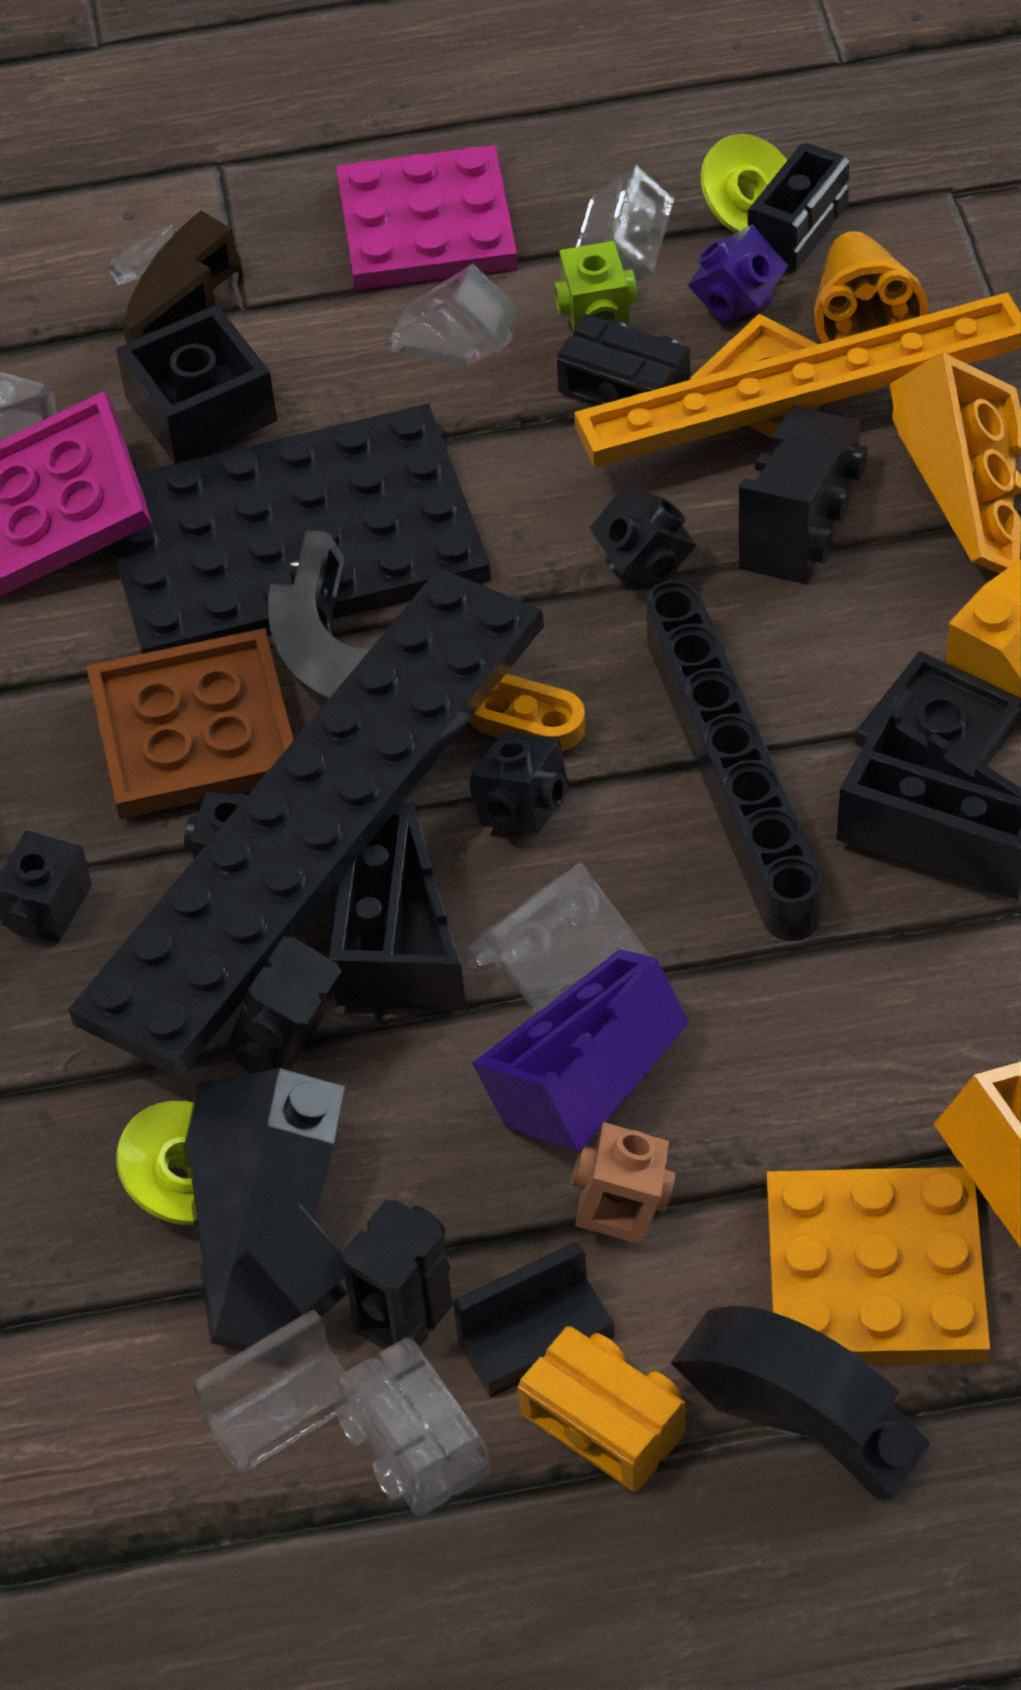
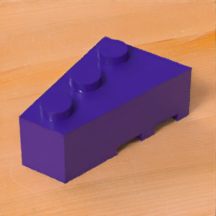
[472,949,689,1152]

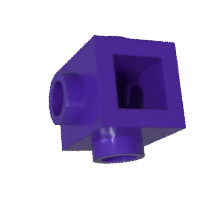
[687,225,788,326]

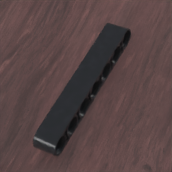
[646,580,822,941]

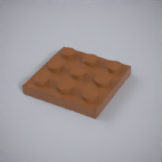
[87,628,294,819]

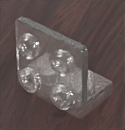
[460,862,652,1013]

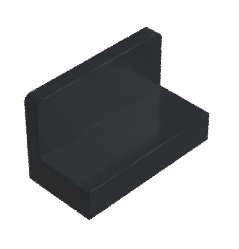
[453,1242,615,1398]

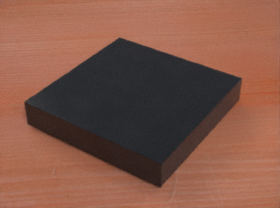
[855,651,1021,768]

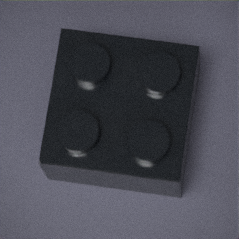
[116,305,277,464]

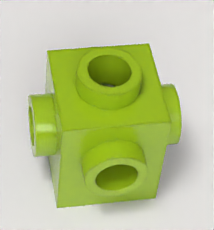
[554,241,638,333]

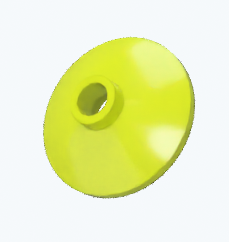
[701,134,787,233]
[116,1101,198,1225]

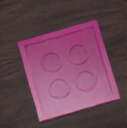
[336,145,518,291]
[0,391,152,597]

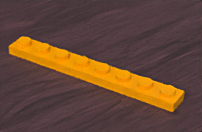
[574,292,1021,468]

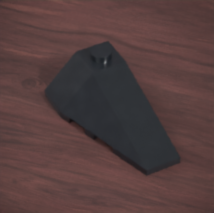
[183,1068,345,1361]

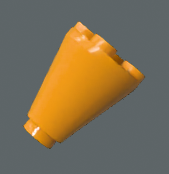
[814,231,928,343]

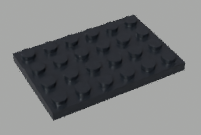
[110,403,491,654]

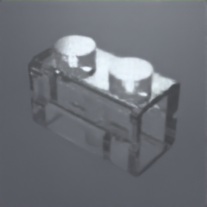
[335,1337,490,1516]

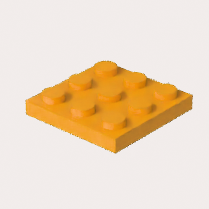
[767,1167,990,1365]

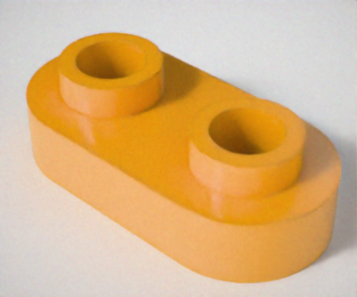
[469,674,586,751]

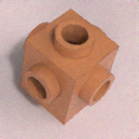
[571,1122,675,1245]

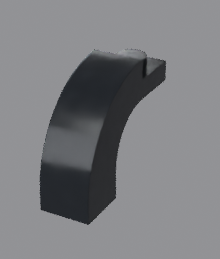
[268,530,370,707]
[671,1306,930,1500]

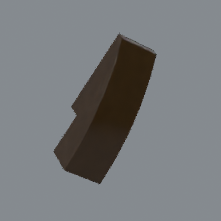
[123,210,239,344]

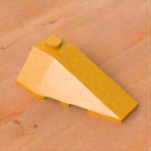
[889,352,1021,574]
[946,559,1021,698]

